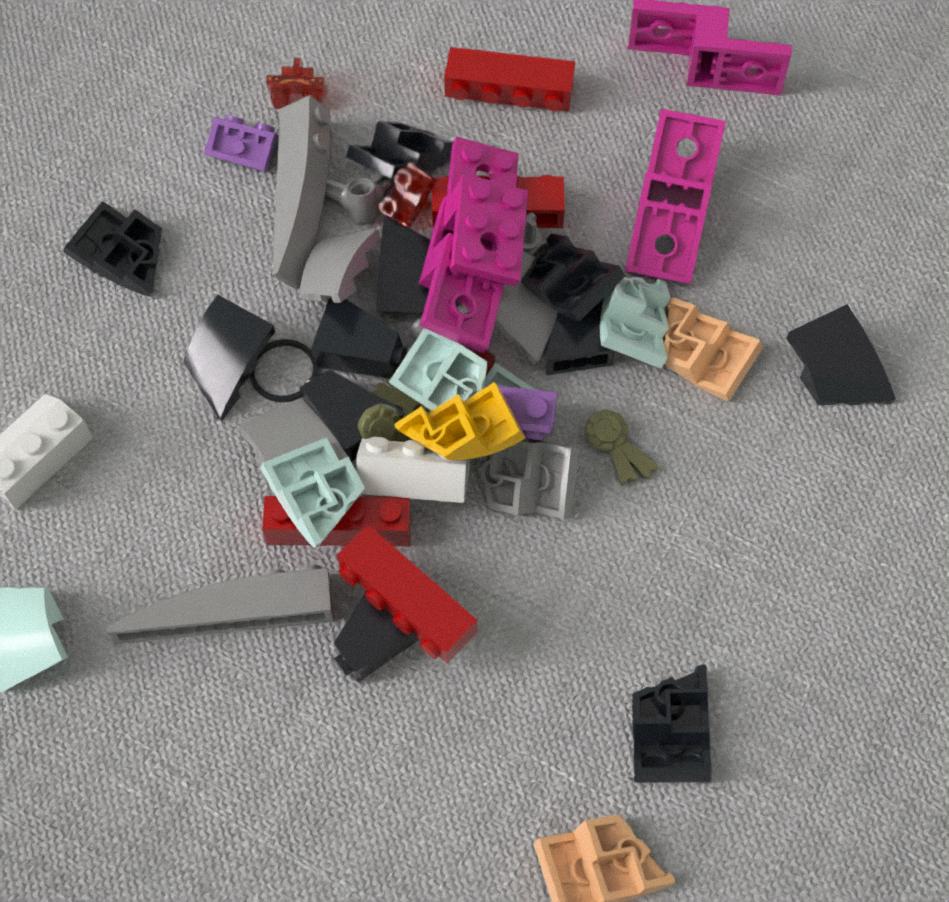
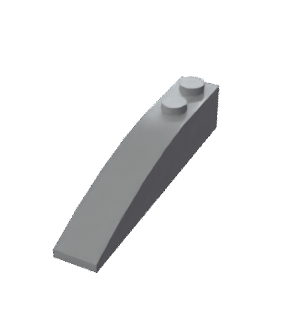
[272,95,331,289]
[107,565,334,644]

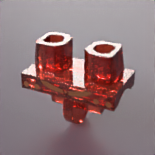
[266,57,327,109]
[379,162,437,228]

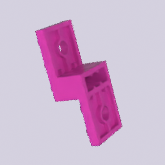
[628,0,792,95]
[625,109,726,284]
[443,137,528,287]
[419,195,504,353]

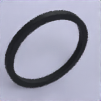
[250,339,318,402]

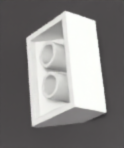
[0,394,93,510]
[356,437,470,503]

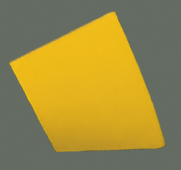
[394,382,525,460]

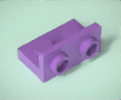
[204,114,279,172]
[486,385,558,441]

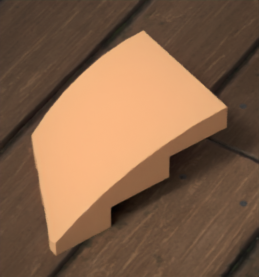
[664,297,763,401]
[534,814,676,902]

